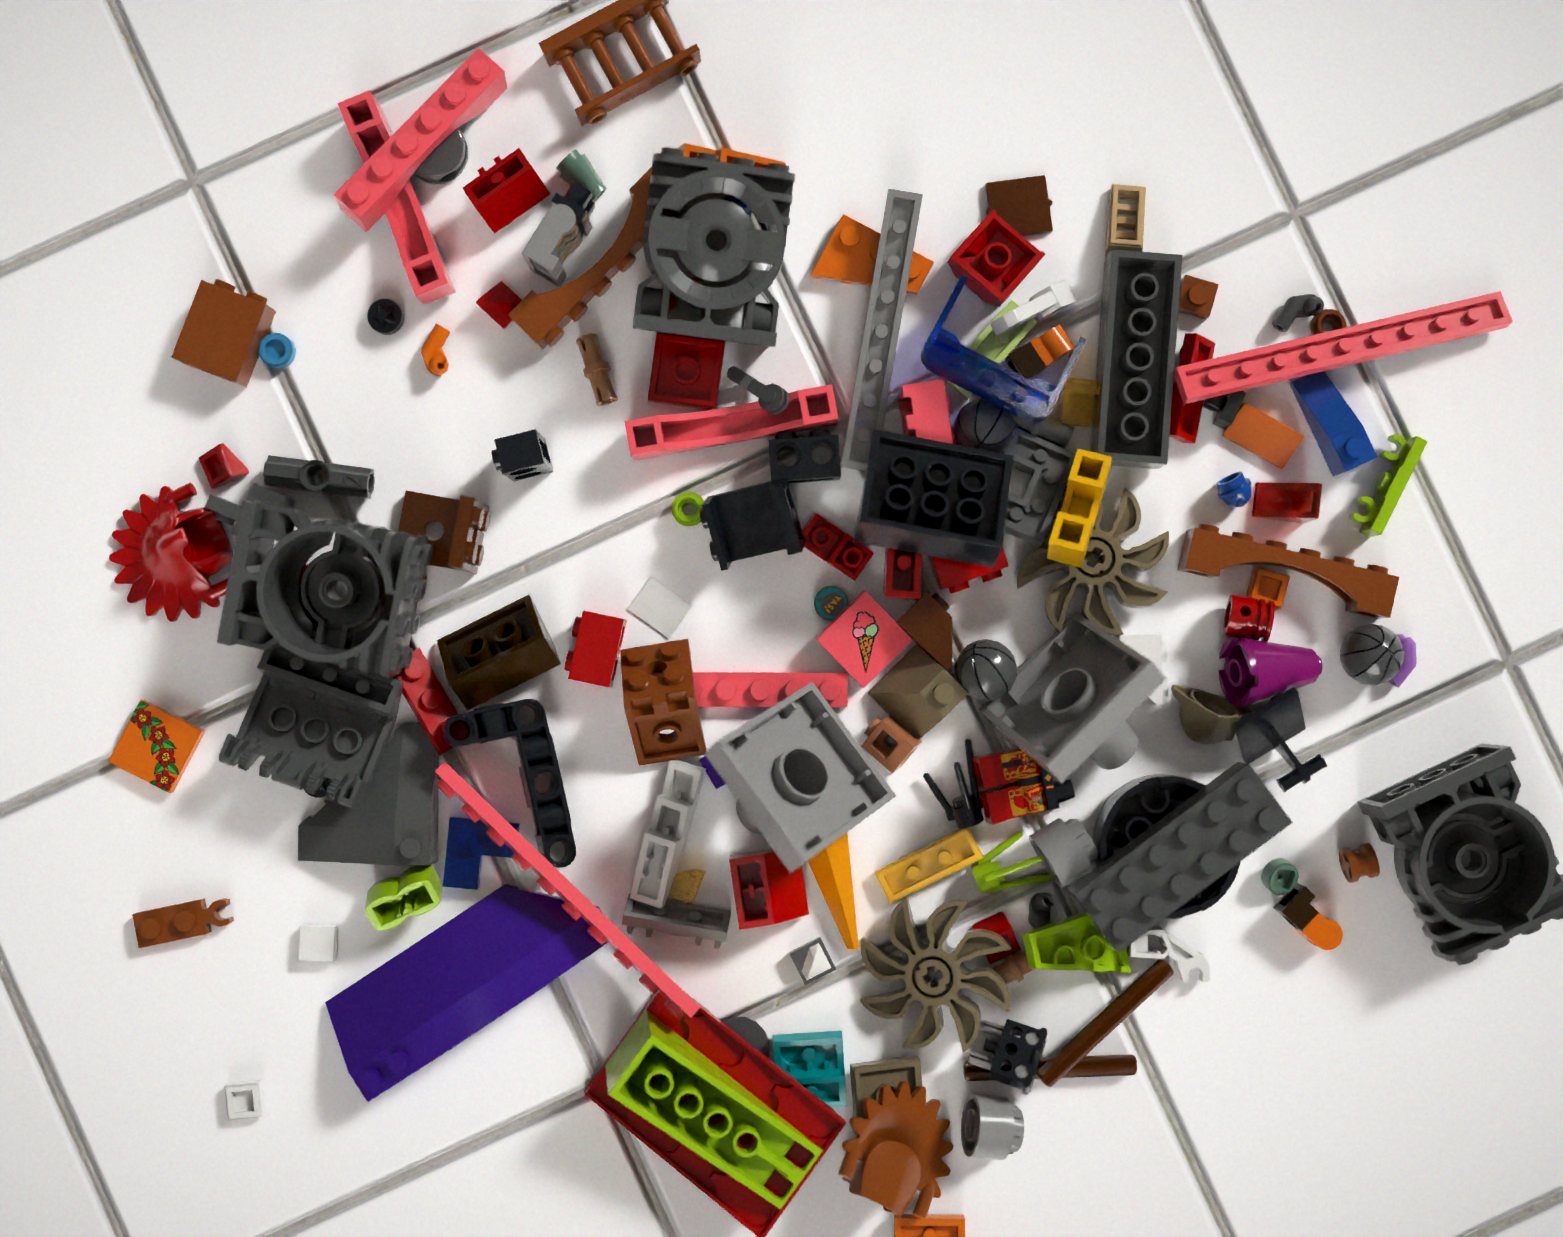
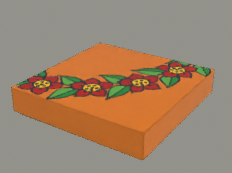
[108,700,206,793]

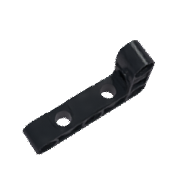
[440,699,576,868]

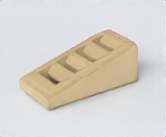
[1105,184,1146,257]

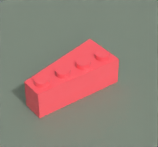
[897,379,956,445]

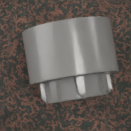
[1029,818,1098,888]
[961,1094,1024,1160]

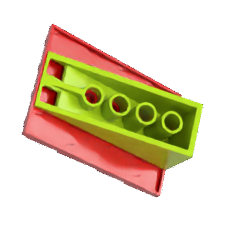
[584,991,847,1237]

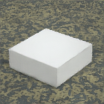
[298,924,338,962]
[224,1079,266,1121]

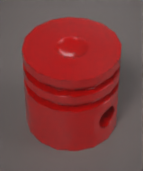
[1223,594,1275,642]

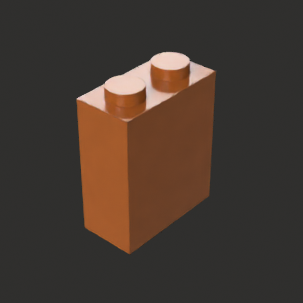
[171,279,276,387]

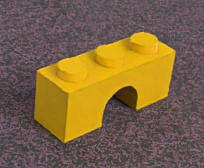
[1047,448,1112,568]

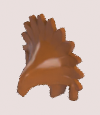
[838,1081,954,1218]

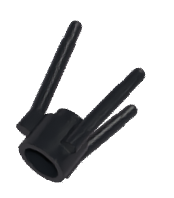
[923,738,984,829]

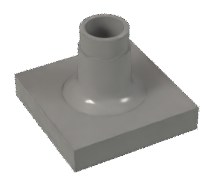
[978,612,1166,783]
[704,682,896,873]

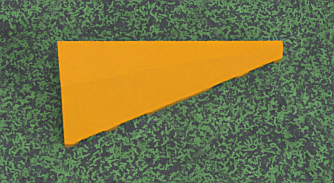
[808,833,859,949]

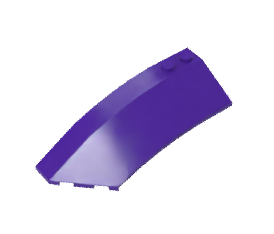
[325,884,608,1102]

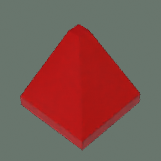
[475,281,522,330]
[199,443,249,489]

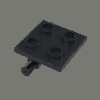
[1234,687,1327,792]

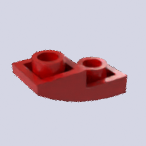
[802,512,874,581]

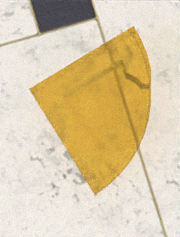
[668,869,706,905]

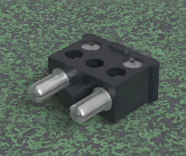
[969,1019,1048,1095]

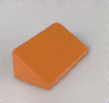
[1221,403,1304,469]

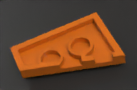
[811,214,934,295]

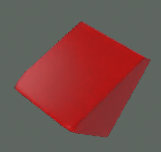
[972,911,1021,964]

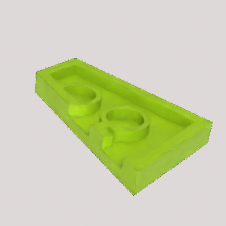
[1022,912,1131,973]

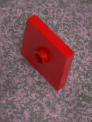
[647,332,725,410]

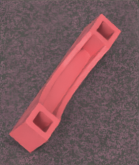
[334,48,507,233]
[337,90,456,305]
[624,384,839,461]

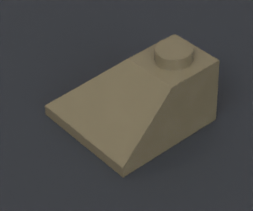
[868,644,969,739]

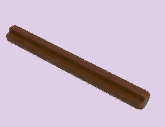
[1036,959,1174,1087]
[963,1054,1137,1081]

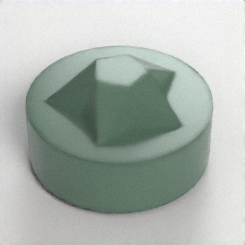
[1261,858,1299,895]

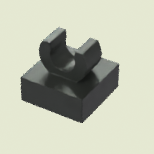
[1203,391,1246,429]

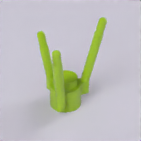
[971,831,1053,894]

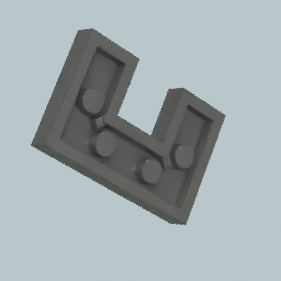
[1003,427,1076,548]

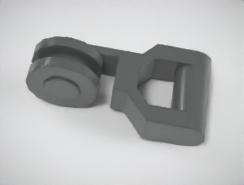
[727,366,789,415]

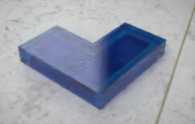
[443,816,520,890]

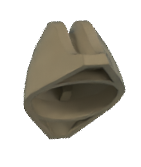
[1171,684,1255,745]

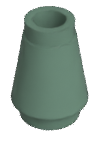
[556,149,607,202]

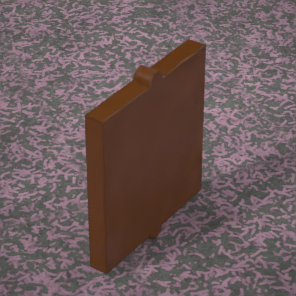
[985,175,1053,236]

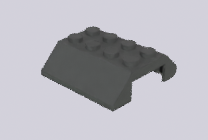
[219,644,404,808]

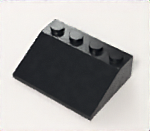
[853,429,1013,568]

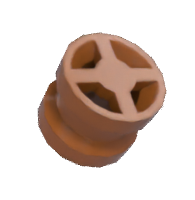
[1339,843,1380,883]

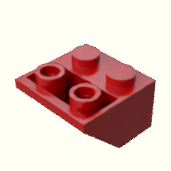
[729,848,809,930]

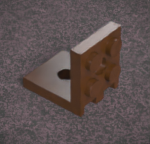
[398,490,490,574]

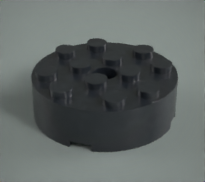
[1093,774,1241,919]

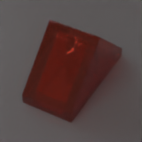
[1252,482,1322,523]

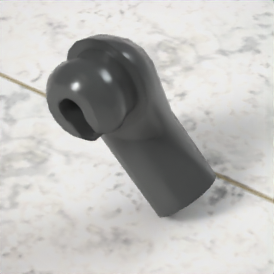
[1272,294,1324,332]
[1028,892,1054,929]

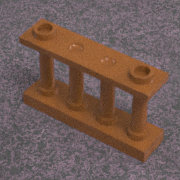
[538,0,701,126]

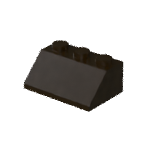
[437,595,561,711]

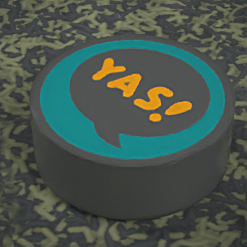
[814,586,849,621]

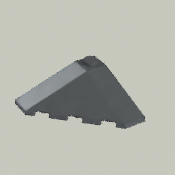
[298,722,439,865]

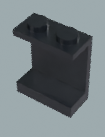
[700,477,806,571]

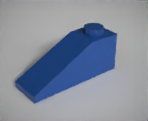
[1289,371,1378,476]

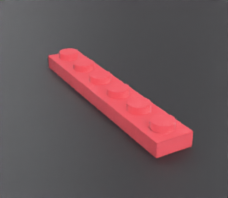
[650,672,848,707]

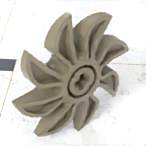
[1016,485,1169,636]
[860,897,1011,1052]

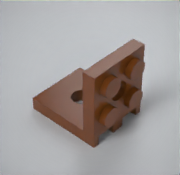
[620,639,707,766]

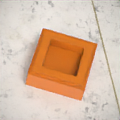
[1246,566,1291,610]

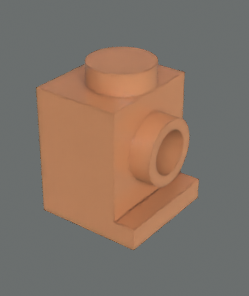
[861,716,922,774]

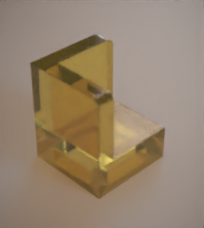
[1057,377,1100,427]

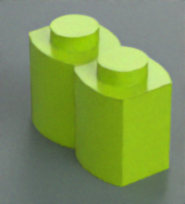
[365,864,442,930]

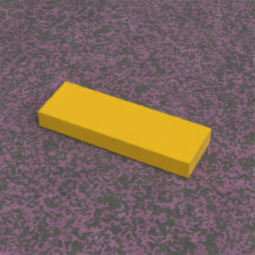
[875,828,984,904]

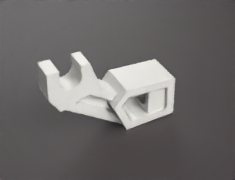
[990,280,1077,336]
[1126,926,1210,982]

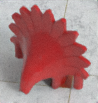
[109,482,233,622]

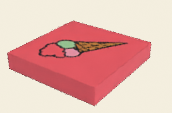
[815,590,913,688]

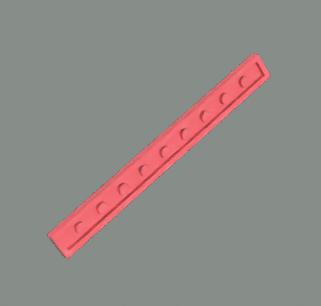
[1174,291,1513,404]
[435,761,701,1020]

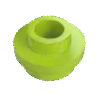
[672,492,704,527]

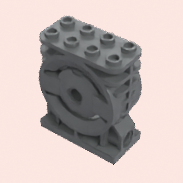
[632,147,796,347]
[216,499,433,678]
[1357,743,1563,965]

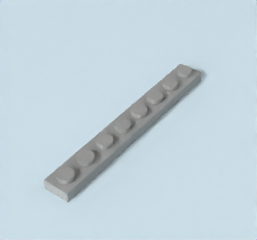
[841,189,923,471]

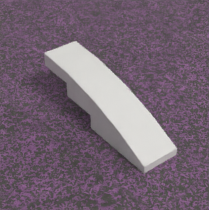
[630,760,706,909]

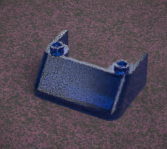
[921,275,1087,423]

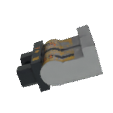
[522,182,596,287]

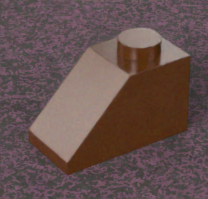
[896,592,952,671]

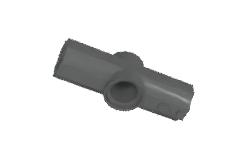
[263,455,375,499]

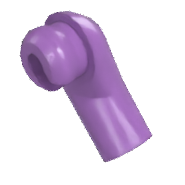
[1388,634,1417,688]

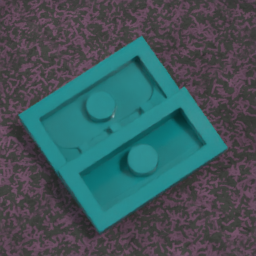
[773,1030,847,1108]

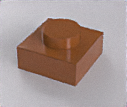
[1178,275,1219,320]

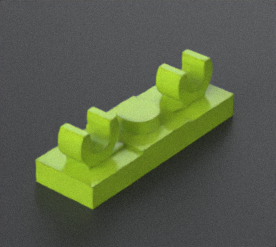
[1349,434,1428,537]

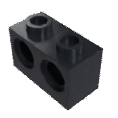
[491,429,554,482]
[768,430,841,484]

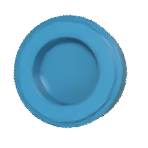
[258,333,296,369]

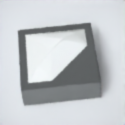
[789,937,836,985]

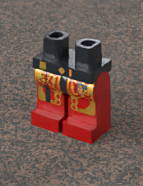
[972,748,1075,825]

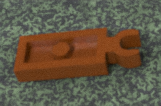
[132,898,234,948]

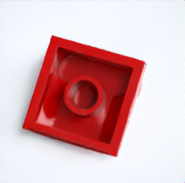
[947,209,1045,307]

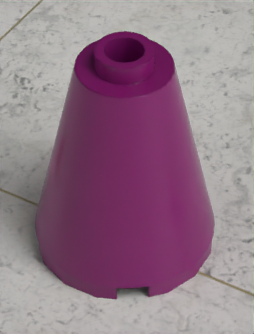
[1218,637,1323,708]

